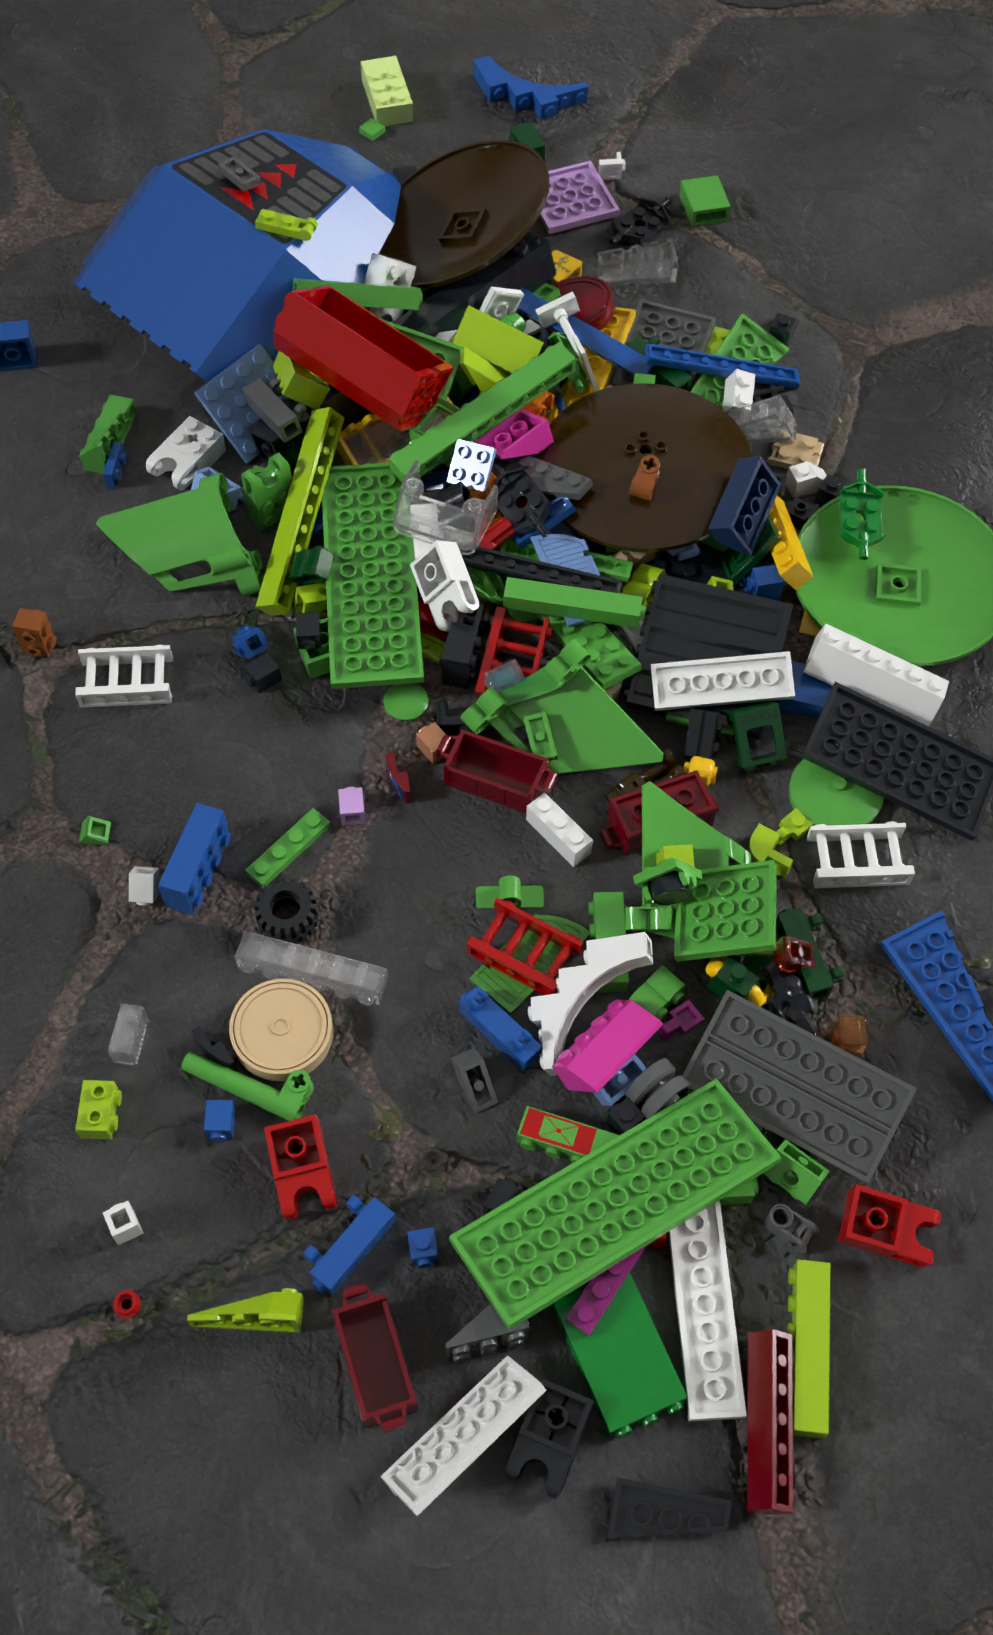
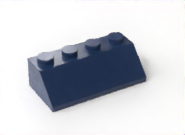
[708,456,781,556]

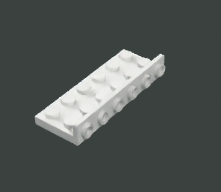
[381,1355,546,1516]

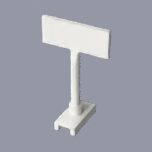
[535,291,599,392]

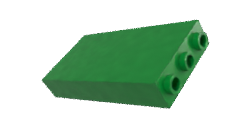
[551,1273,688,1438]

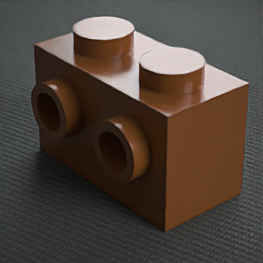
[12,608,56,657]

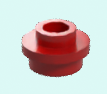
[113,1290,141,1319]

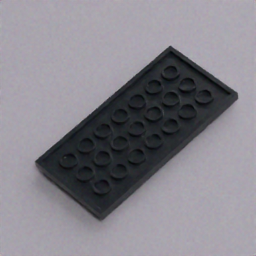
[801,681,993,841]

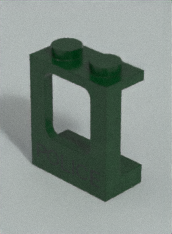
[727,702,787,770]

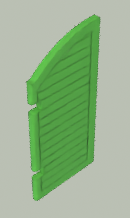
[469,913,590,1015]

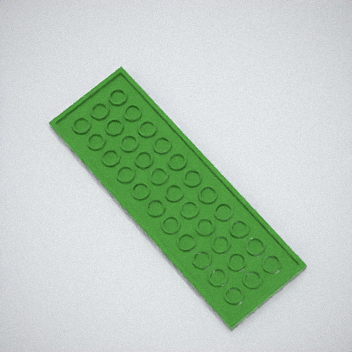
[322,463,424,689]
[449,1079,782,1330]

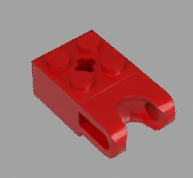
[264,1114,338,1221]
[838,1184,942,1268]

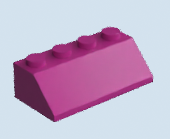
[552,999,663,1093]

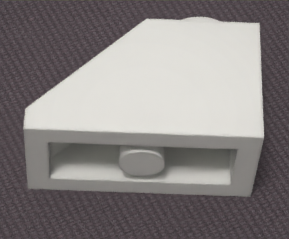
[786,461,827,499]

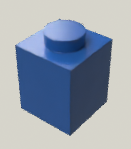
[204,1100,236,1142]

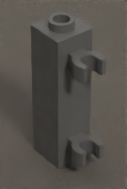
[242,378,310,443]

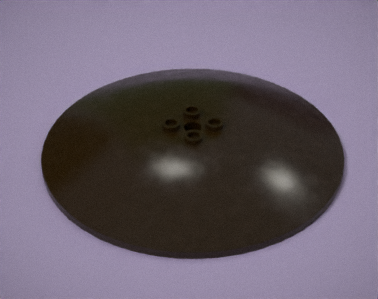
[379,140,550,289]
[537,383,752,552]

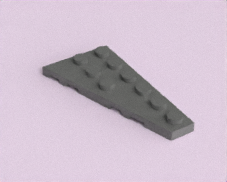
[492,455,593,500]

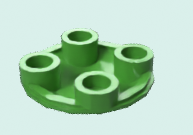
[383,683,429,723]

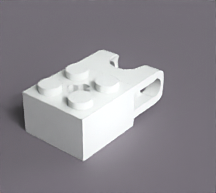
[363,252,416,323]
[146,416,226,491]
[410,540,479,632]

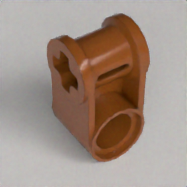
[629,455,660,501]

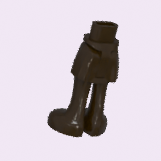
[605,747,686,803]

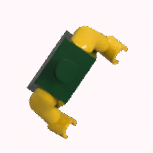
[706,956,774,1007]

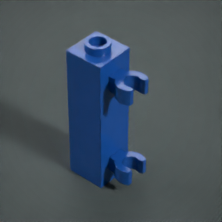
[459,986,542,1073]
[303,1195,396,1296]

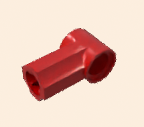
[470,516,517,551]

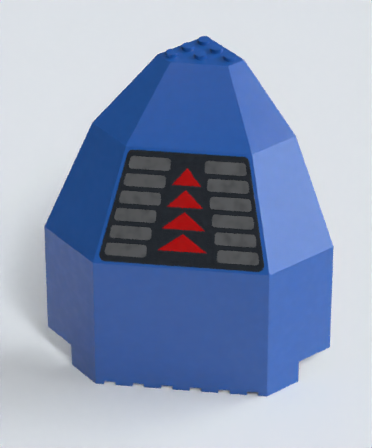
[72,129,401,383]

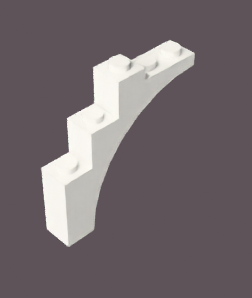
[528,932,653,1076]

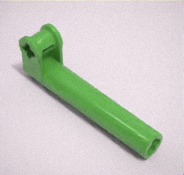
[181,1051,314,1121]

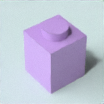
[338,787,365,826]

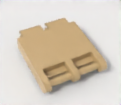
[767,429,824,469]

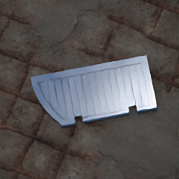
[530,534,600,627]

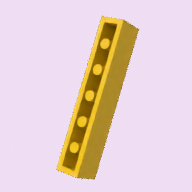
[769,495,814,590]

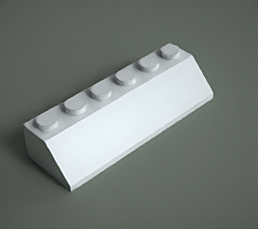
[803,624,949,727]

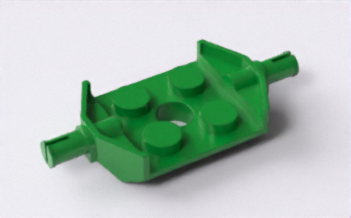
[839,468,886,560]

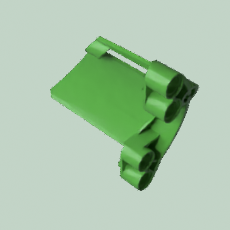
[95,473,264,596]
[460,639,664,774]
[625,781,774,957]

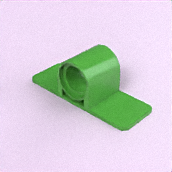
[476,875,544,909]

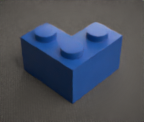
[739,561,784,601]

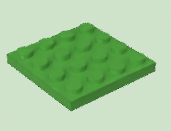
[674,860,777,962]

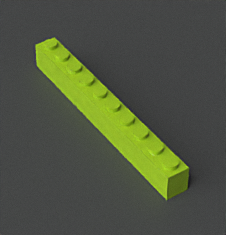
[255,407,344,616]

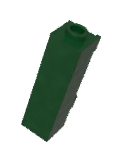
[626,336,694,392]
[776,908,846,1001]

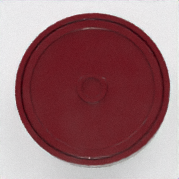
[537,276,615,336]

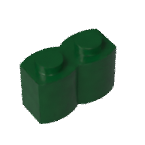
[288,546,333,586]

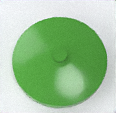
[789,759,884,826]

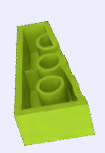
[273,351,330,410]

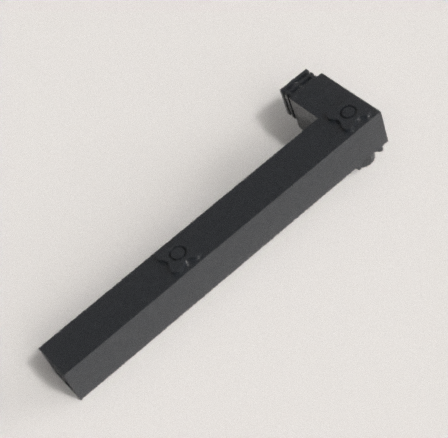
[247,232,557,471]

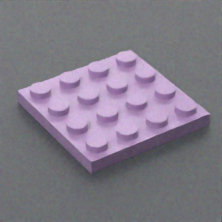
[539,160,620,234]

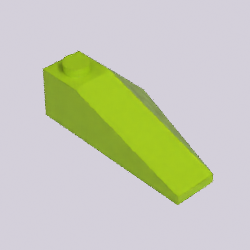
[460,347,510,394]
[187,1288,304,1333]

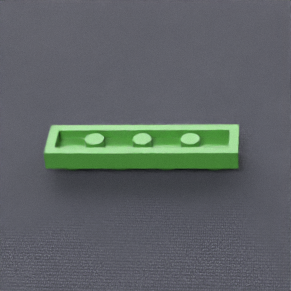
[245,808,331,888]

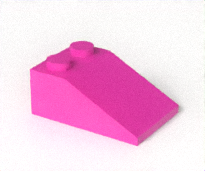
[474,409,554,459]

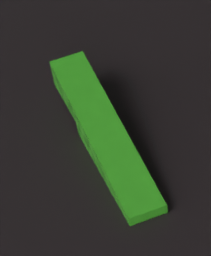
[500,539,633,582]

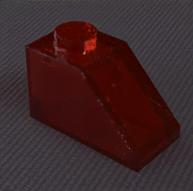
[773,936,815,973]

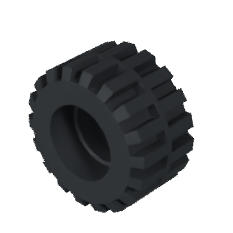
[254,878,319,947]

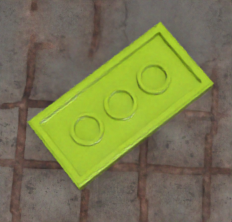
[452,305,544,374]

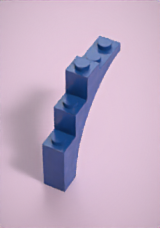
[473,56,589,120]

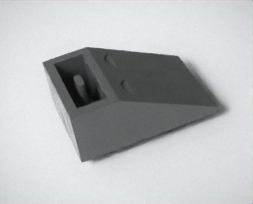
[446,1304,529,1362]

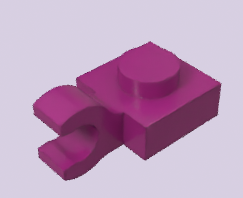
[658,1000,704,1041]

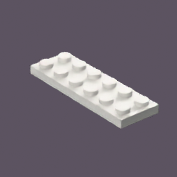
[651,651,795,711]

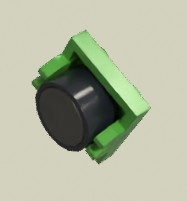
[633,858,703,905]

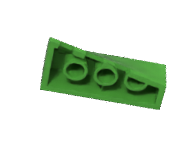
[80,394,137,474]

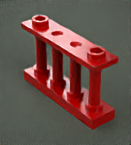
[475,607,554,698]
[467,898,583,995]

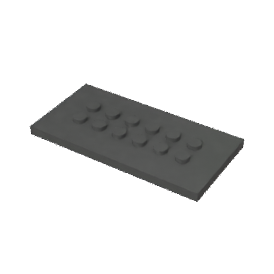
[682,990,917,1184]

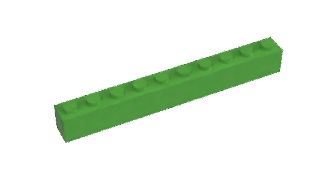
[389,342,576,487]

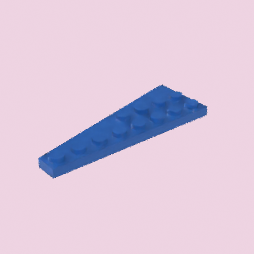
[880,910,993,1103]

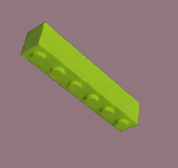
[787,1259,830,1439]

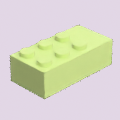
[361,56,413,126]

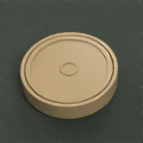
[229,979,333,1081]

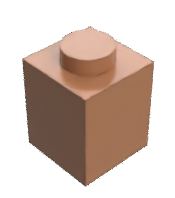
[416,722,452,765]

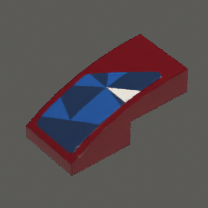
[385,753,411,804]

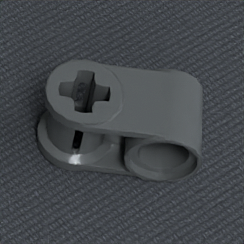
[765,1204,819,1254]

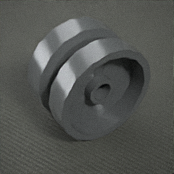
[625,1058,692,1120]

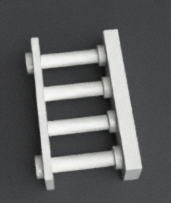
[75,645,173,708]
[806,821,915,888]

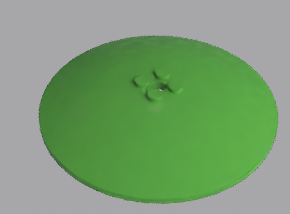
[796,485,993,666]

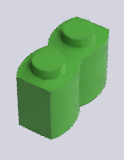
[629,965,685,1021]

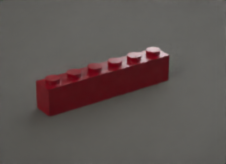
[747,1329,793,1515]

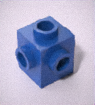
[231,625,269,659]

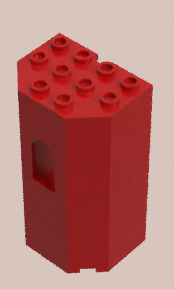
[273,285,454,431]

